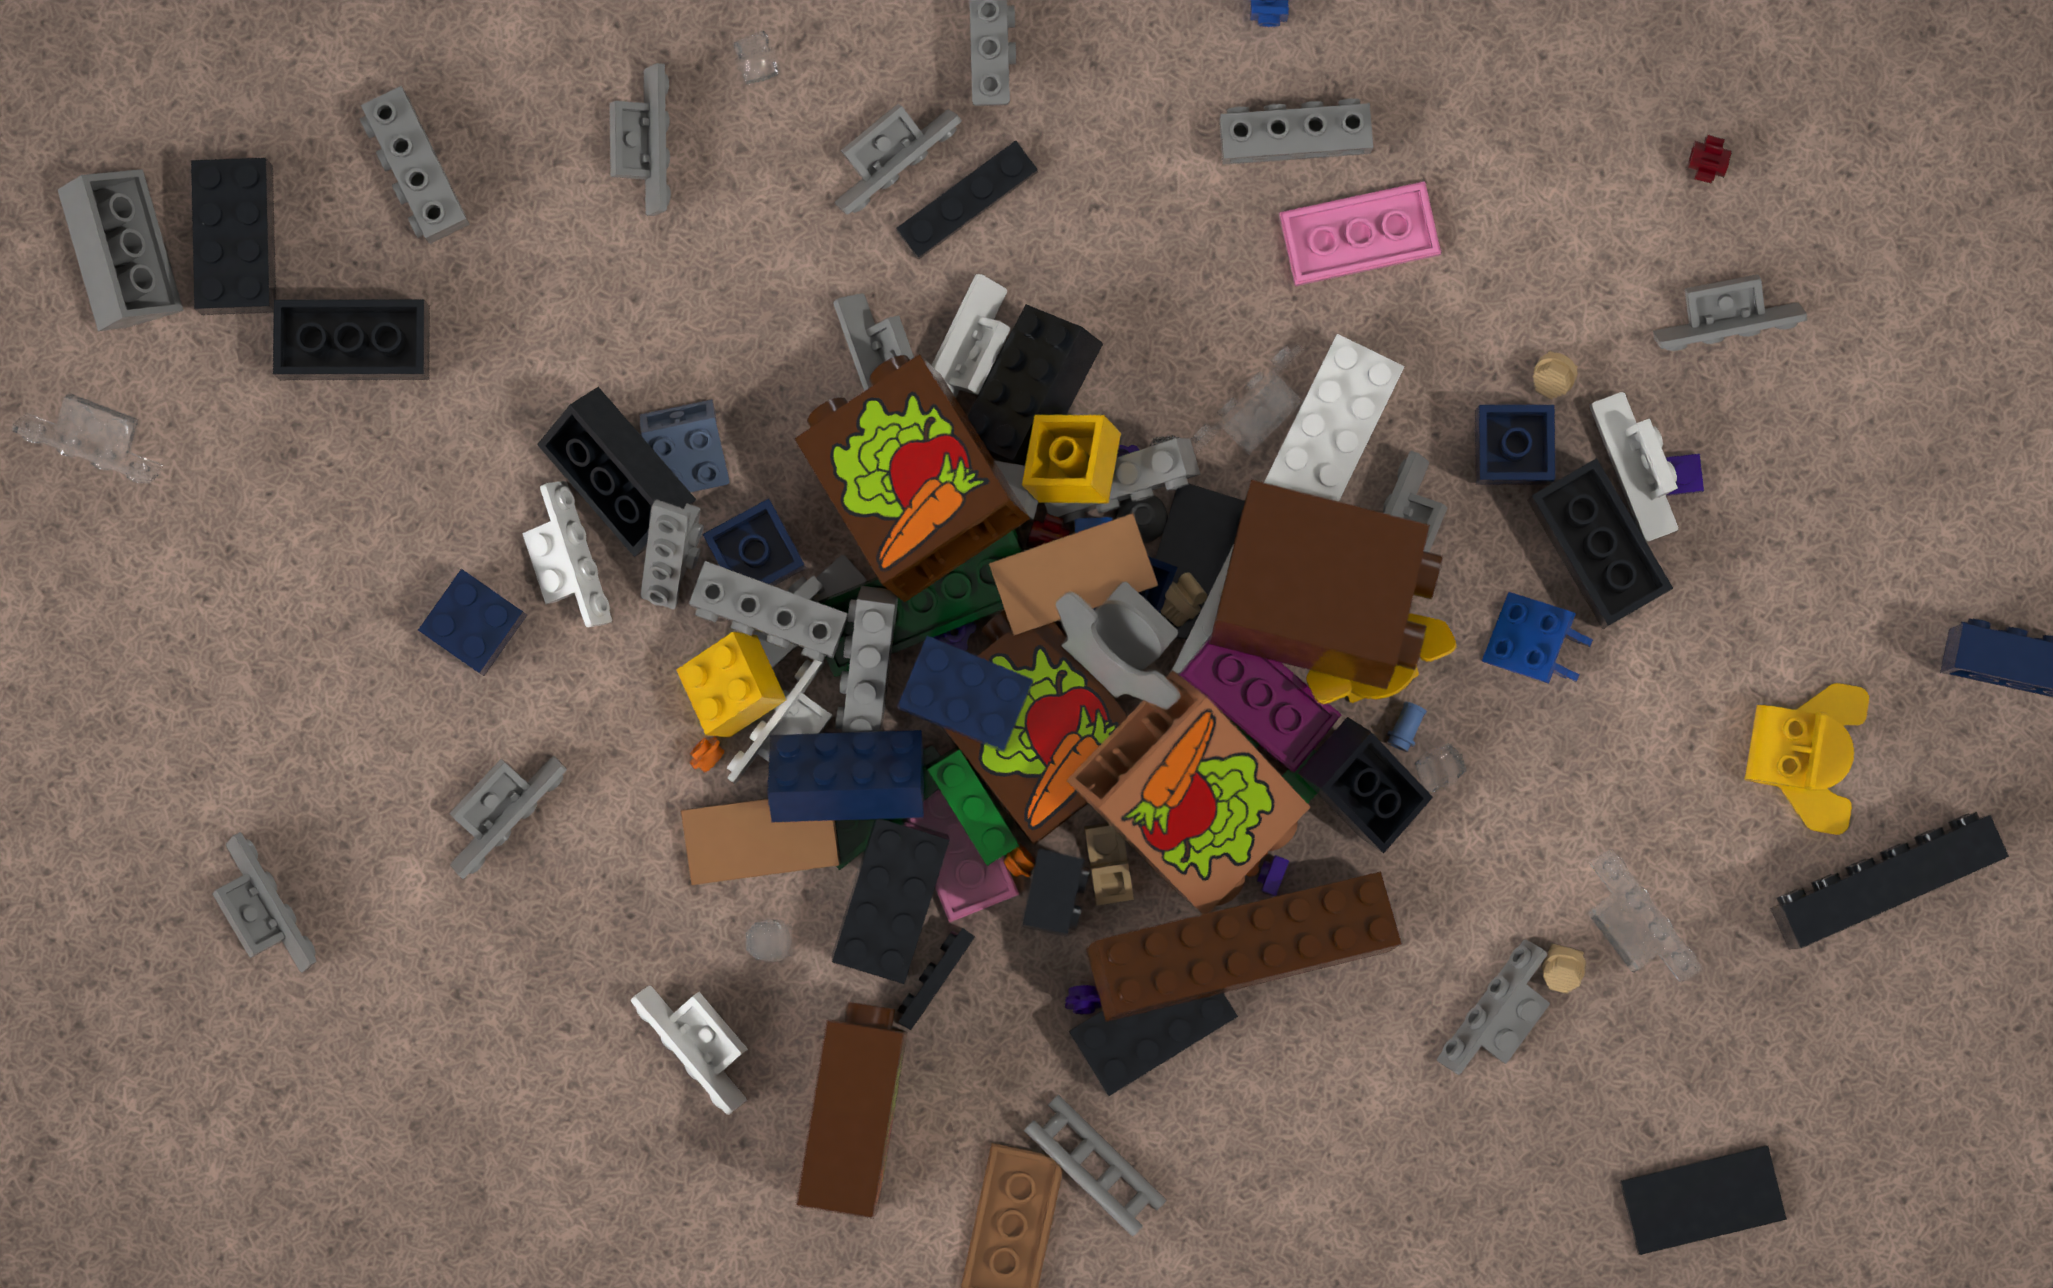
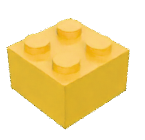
[1022,415,1121,503]
[676,632,787,737]

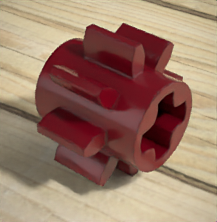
[1687,135,1732,184]
[1026,513,1070,548]

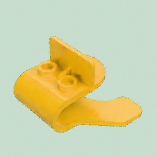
[1306,613,1457,704]
[1744,683,1869,835]

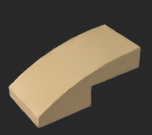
[1084,823,1134,905]

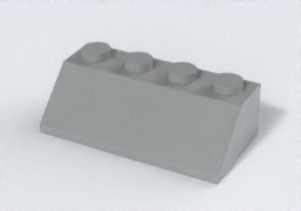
[57,169,183,331]

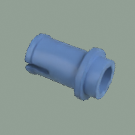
[1387,701,1427,752]

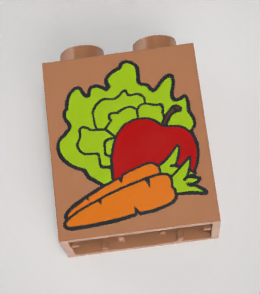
[1066,670,1310,914]

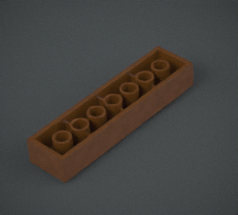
[1086,871,1402,1022]

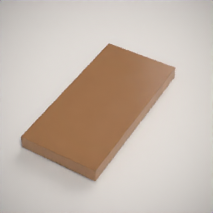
[989,513,1158,636]
[681,798,841,885]
[961,1143,1063,1288]

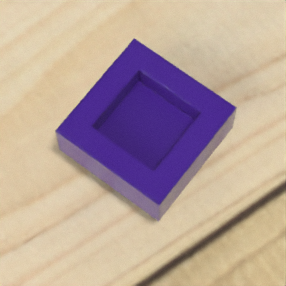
[1665,454,1704,496]
[1257,855,1289,897]

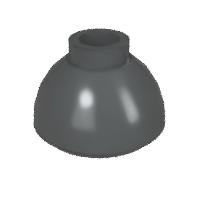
[1116,495,1168,543]

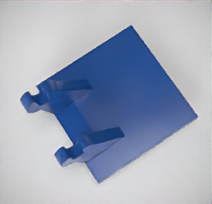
[1482,592,1593,684]

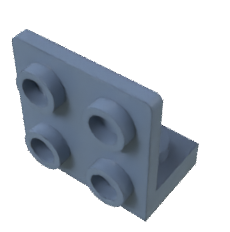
[639,399,730,492]

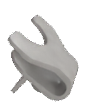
[1056,582,1180,708]

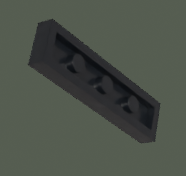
[896,140,1038,260]

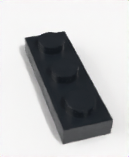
[897,928,975,1030]

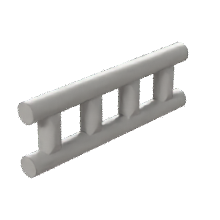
[1024,1095,1167,1237]

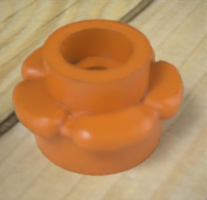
[1003,843,1036,877]

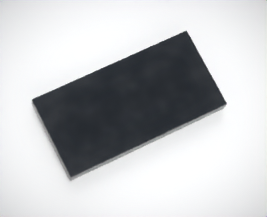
[1155,483,1245,640]
[1620,1145,1787,1255]

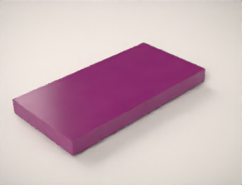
[1178,635,1342,773]

